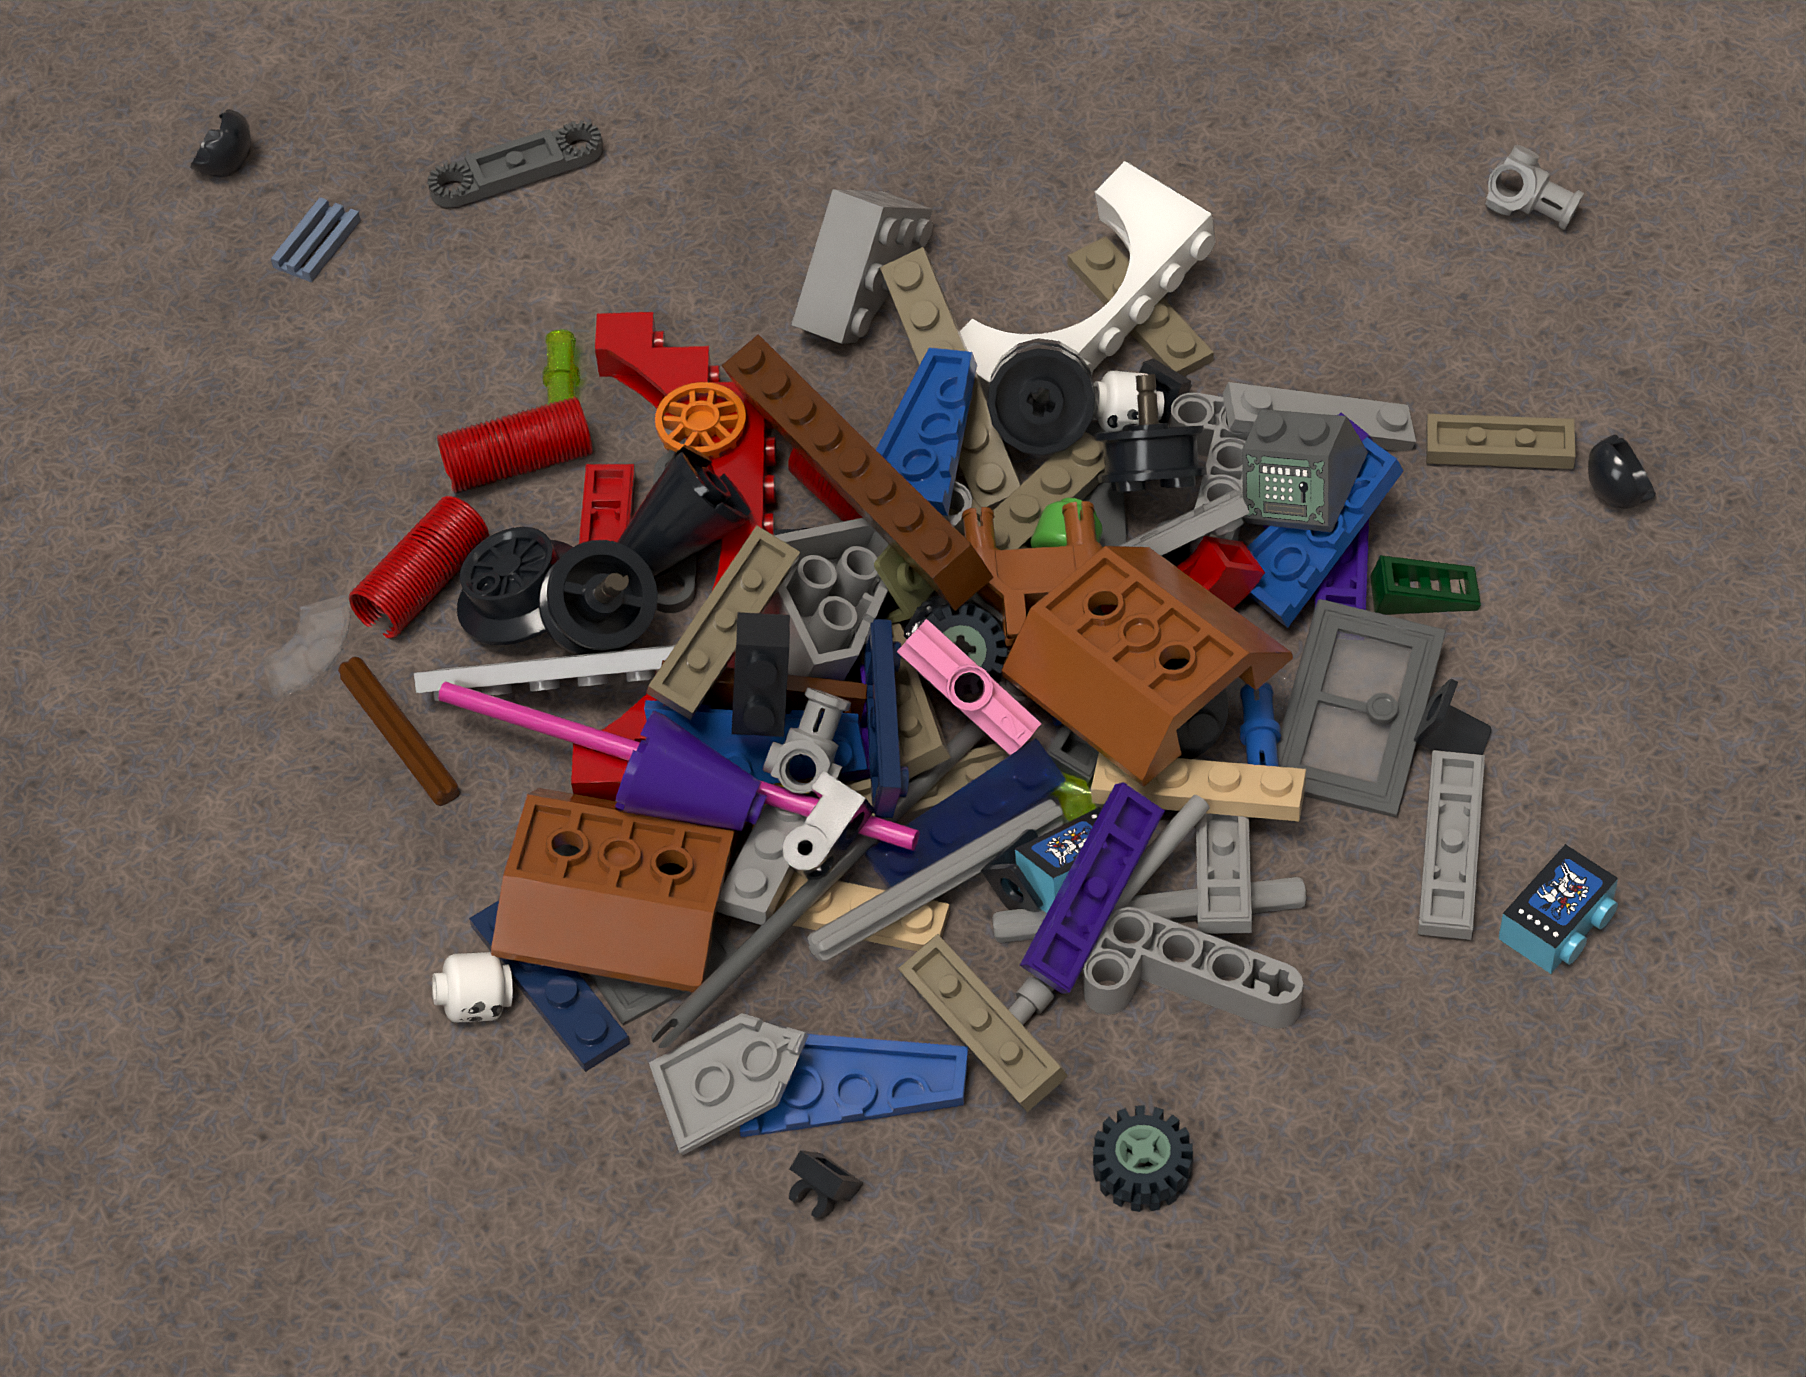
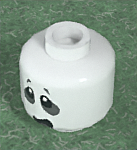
[1092,371,1164,432]
[432,952,512,1023]

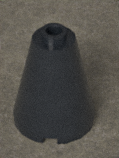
[617,445,751,577]

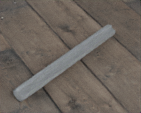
[808,799,1063,962]
[992,877,1306,943]

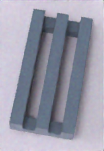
[271,197,361,282]

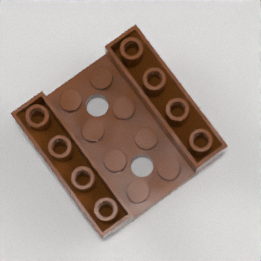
[1001,546,1293,787]
[491,788,741,992]

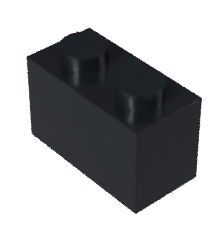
[731,612,790,737]

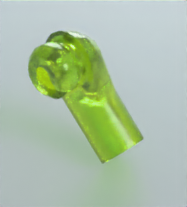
[1033,765,1096,822]

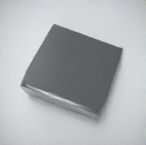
[1038,725,1099,783]

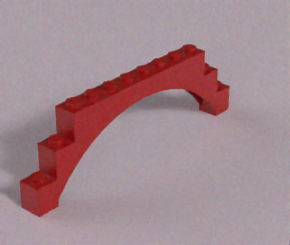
[571,312,776,801]

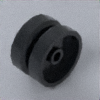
[987,338,1095,455]

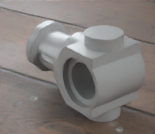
[1485,145,1585,230]
[763,687,851,794]

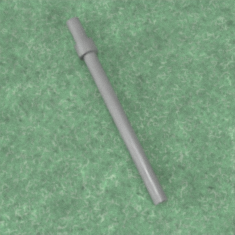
[1008,795,1210,1025]

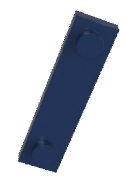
[863,619,909,818]

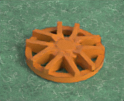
[655,382,746,459]

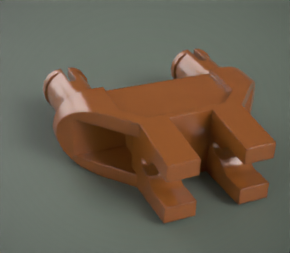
[962,501,1103,650]

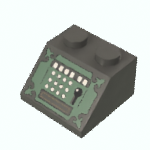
[1242,409,1368,532]

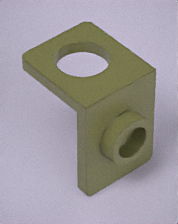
[874,545,934,623]

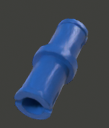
[1239,683,1281,767]

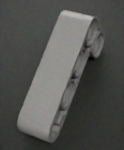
[1171,393,1249,556]
[1083,907,1303,1029]

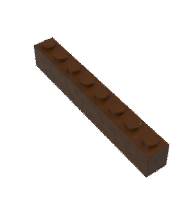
[721,334,994,611]

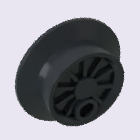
[457,527,573,645]

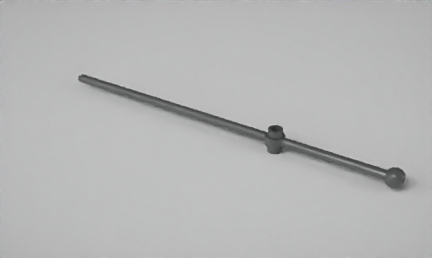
[651,520,1190,1048]

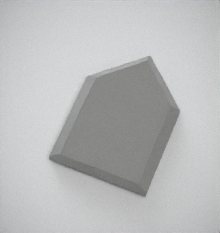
[649,1013,809,1155]

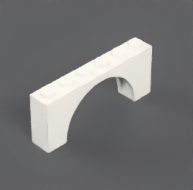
[960,161,1216,402]

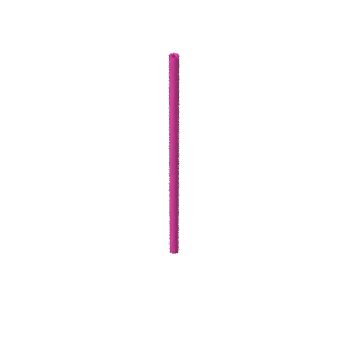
[438,681,920,851]

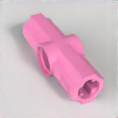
[897,619,1041,756]

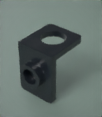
[1413,678,1492,755]
[981,829,1043,911]

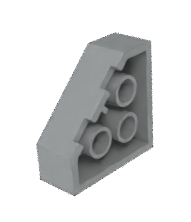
[791,189,933,344]
[762,518,889,681]

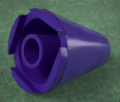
[615,711,767,831]

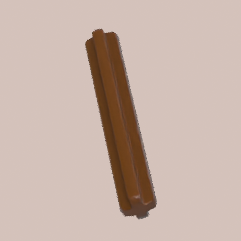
[338,656,459,806]

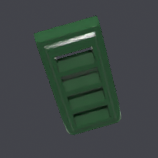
[1370,555,1481,615]

